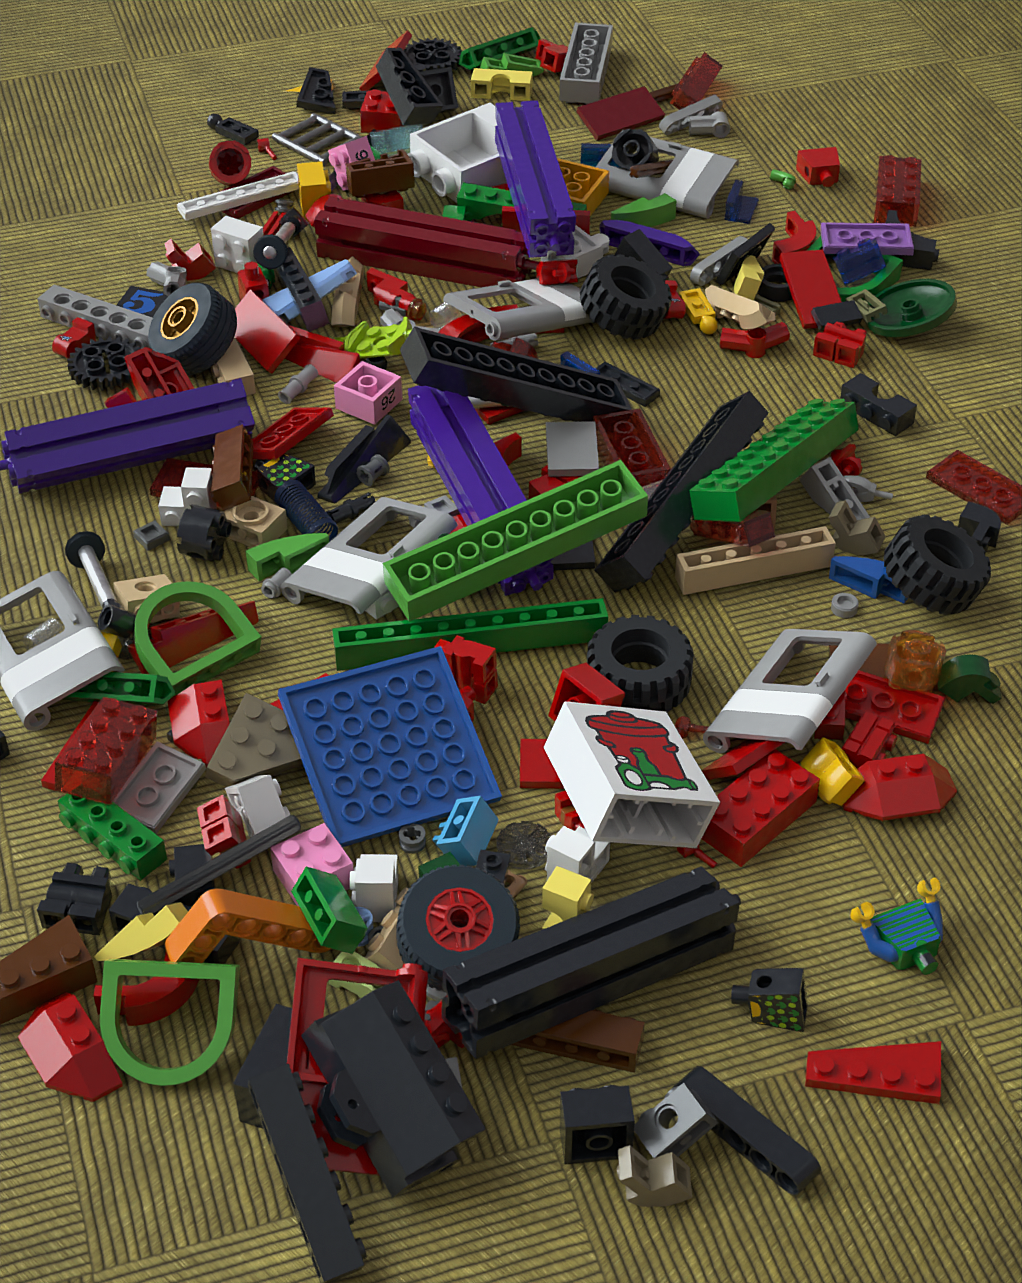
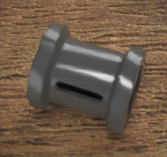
[357,454,390,486]

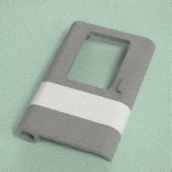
[596,130,740,219]
[443,278,593,341]
[280,497,458,614]
[0,571,125,731]
[703,629,877,753]

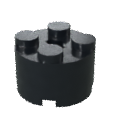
[612,128,659,171]

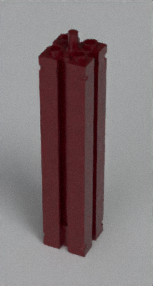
[314,196,539,288]

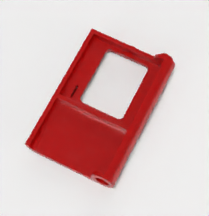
[287,958,428,1176]

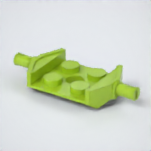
[335,316,412,358]

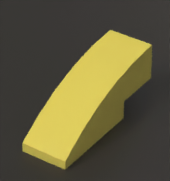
[734,255,764,300]
[94,902,188,961]

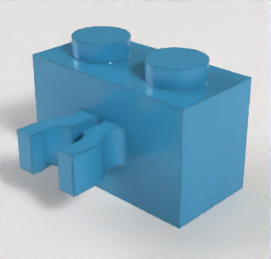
[433,796,499,866]

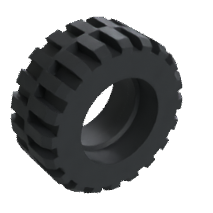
[580,254,672,340]
[883,515,991,615]
[587,615,694,713]

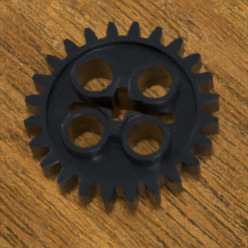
[403,38,463,71]
[67,336,141,391]

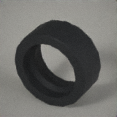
[757,264,793,302]

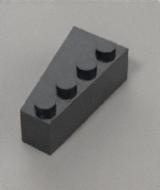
[376,48,443,125]

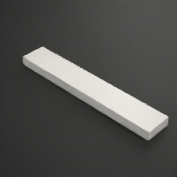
[177,171,299,220]

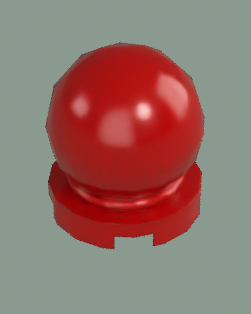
[209,140,251,185]

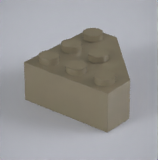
[205,693,304,787]

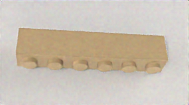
[675,526,836,595]

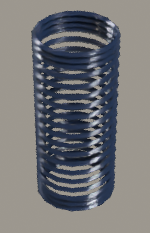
[274,480,338,542]

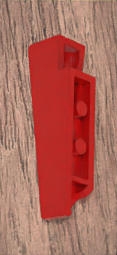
[284,325,360,383]
[128,601,259,674]

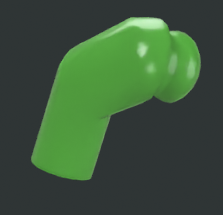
[770,169,796,189]

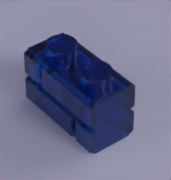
[833,238,887,285]

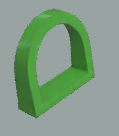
[134,581,262,699]
[100,959,240,1085]

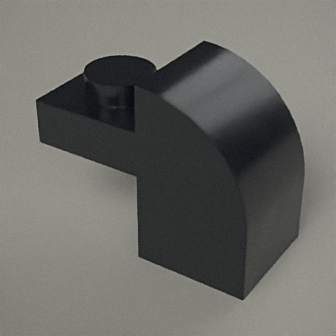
[958,501,1001,551]

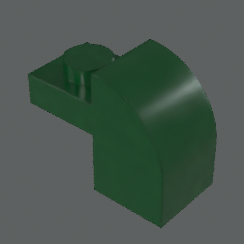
[935,654,1002,704]

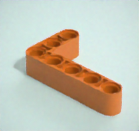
[165,889,331,963]

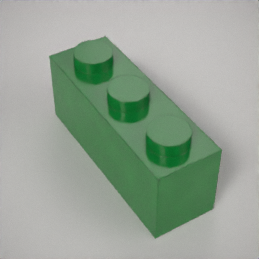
[291,866,368,954]

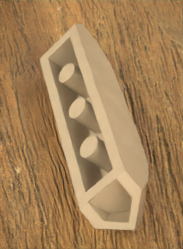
[331,257,364,327]
[705,285,775,329]

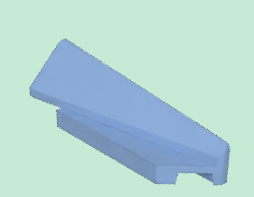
[262,260,357,323]

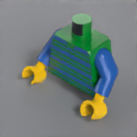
[850,877,943,975]

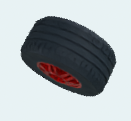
[396,865,520,992]

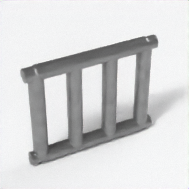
[272,113,362,166]

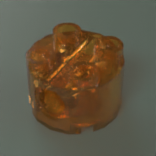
[884,630,946,694]

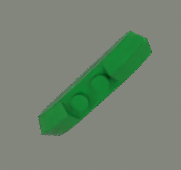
[459,27,541,70]
[63,672,176,706]

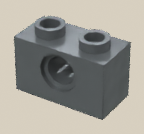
[634,1083,718,1158]

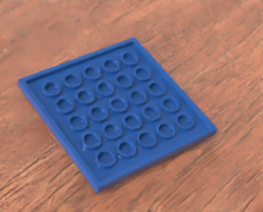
[278,646,502,847]

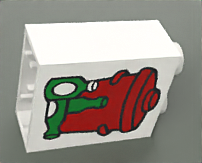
[544,701,720,848]

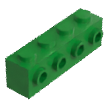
[57,781,168,881]

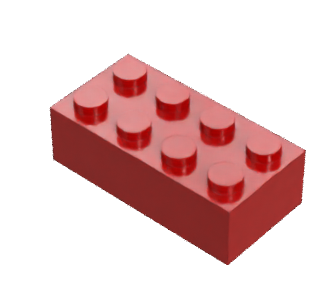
[701,749,820,867]

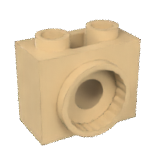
[224,496,288,548]
[113,574,180,623]

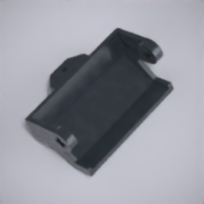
[301,980,486,1198]

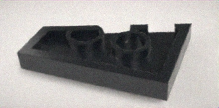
[296,67,336,114]

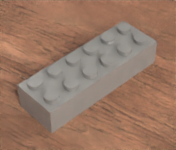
[559,23,613,104]

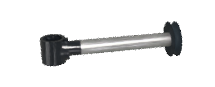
[253,207,309,269]
[65,531,136,639]

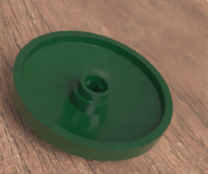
[866,279,957,337]

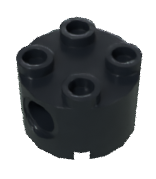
[177,504,232,562]

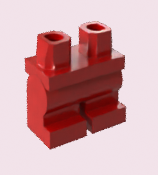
[434,635,498,704]

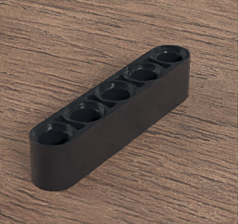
[673,1066,821,1196]

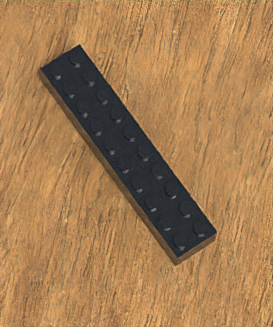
[400,327,633,432]
[594,391,769,593]

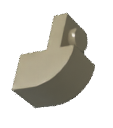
[828,500,886,556]
[617,1145,692,1207]

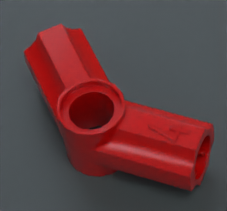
[720,322,790,358]

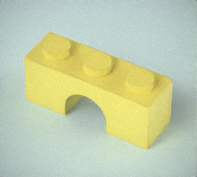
[471,68,532,101]
[542,866,594,929]

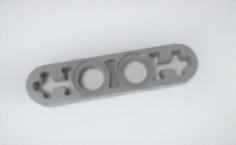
[659,95,723,135]
[690,236,748,286]

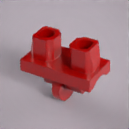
[536,259,578,285]
[830,444,862,476]

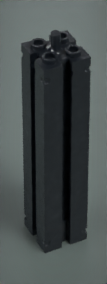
[442,866,741,1059]

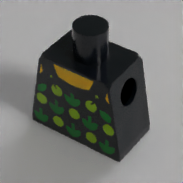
[254,453,316,505]
[731,968,808,1032]

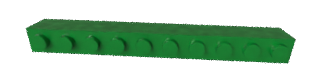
[332,598,608,671]

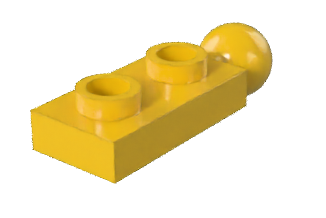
[679,288,718,335]

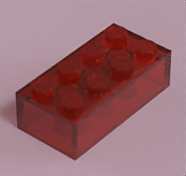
[873,155,922,227]
[593,408,671,496]
[55,697,157,805]

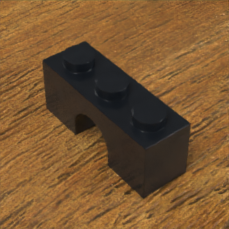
[840,373,917,436]

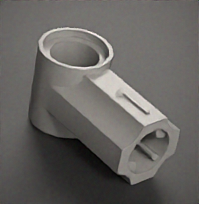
[688,111,730,138]

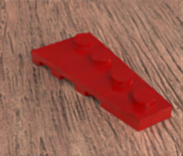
[805,1041,941,1104]

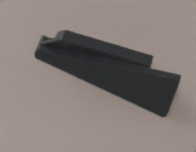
[317,414,411,503]

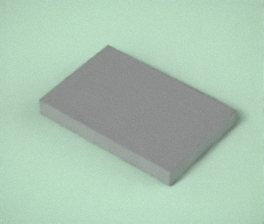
[546,422,599,477]
[111,741,206,834]

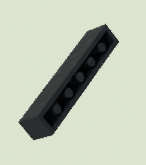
[247,1063,367,1283]

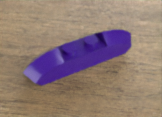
[599,220,700,266]

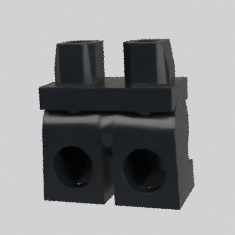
[37,862,113,936]

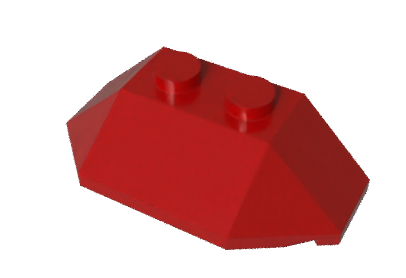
[124,347,195,400]
[167,680,230,768]
[842,753,957,821]
[18,992,123,1102]

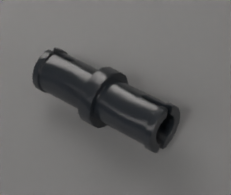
[326,492,376,525]

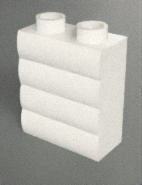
[407,103,507,203]

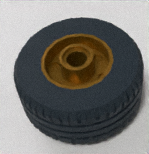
[148,283,237,375]

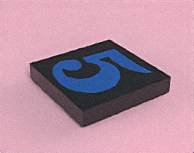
[116,286,167,318]

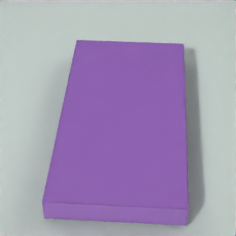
[820,222,914,255]

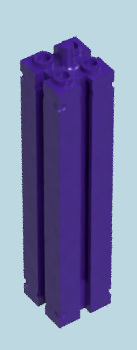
[495,100,576,258]
[0,378,255,494]
[408,385,553,596]

